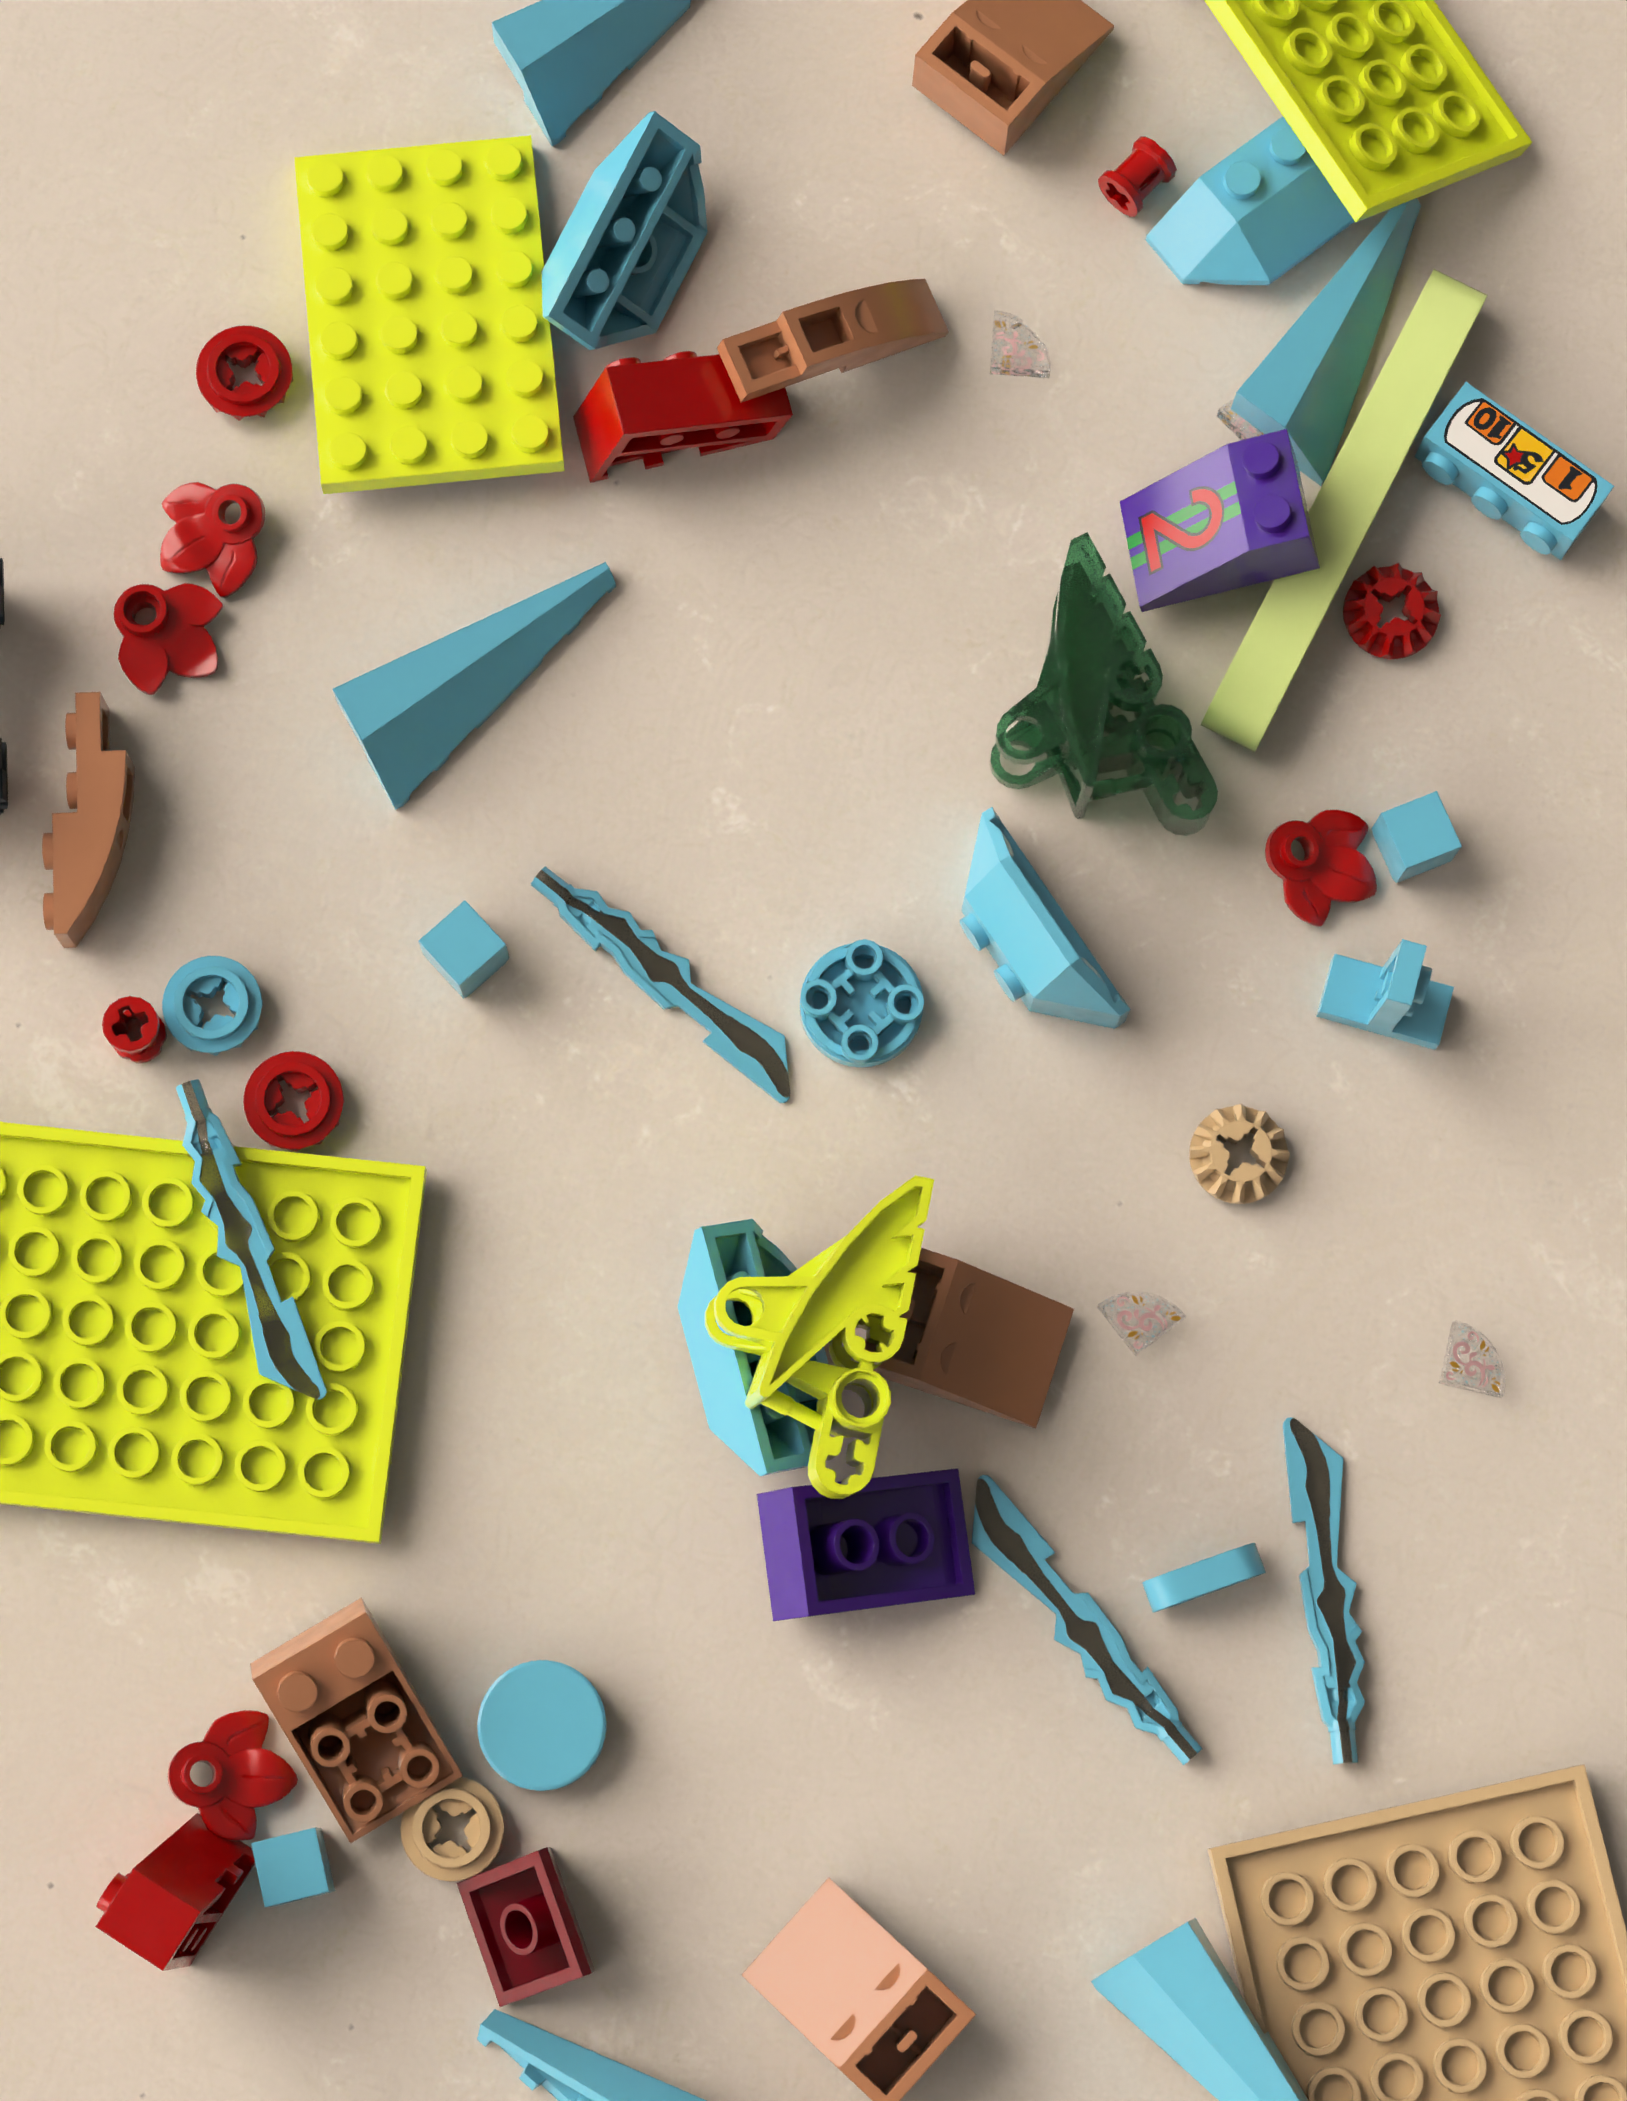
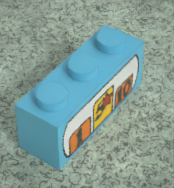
[1415,382,1614,560]

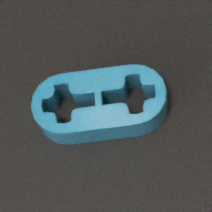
[1142,1542,1266,1613]

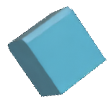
[1372,791,1462,883]
[418,900,509,999]
[251,1827,335,1907]

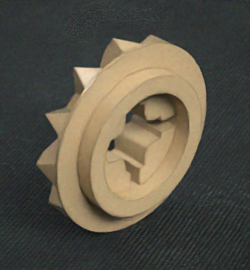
[1189,1104,1290,1204]
[400,1777,504,1881]

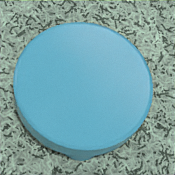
[800,939,924,1067]
[477,1660,607,1791]

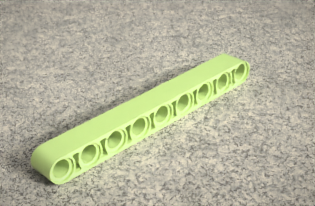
[1201,269,1488,752]

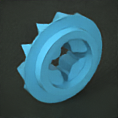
[162,956,263,1056]

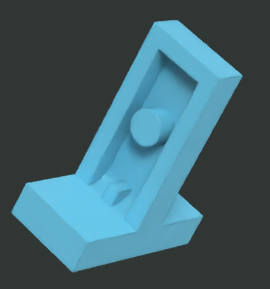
[1316,939,1454,1050]

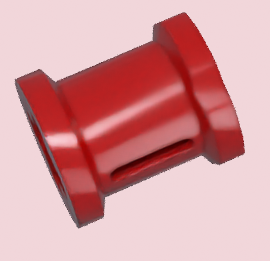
[1098,136,1177,217]
[102,996,167,1063]

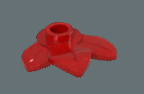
[160,482,265,598]
[114,583,223,695]
[1265,809,1377,927]
[167,1710,298,1841]

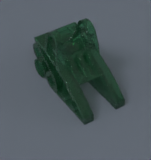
[989,532,1218,836]

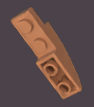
[717,278,949,403]
[42,692,135,948]

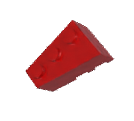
[573,351,793,483]
[95,1813,255,1971]

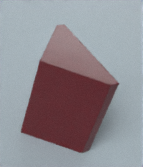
[457,1847,595,2007]

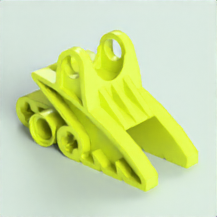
[705,1175,934,1499]

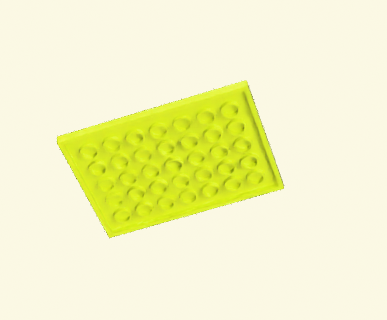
[0,1122,427,1544]

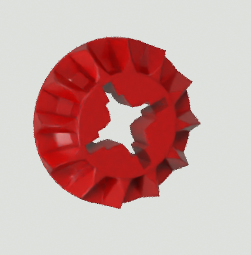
[196,325,293,421]
[1343,563,1441,659]
[243,1051,345,1152]

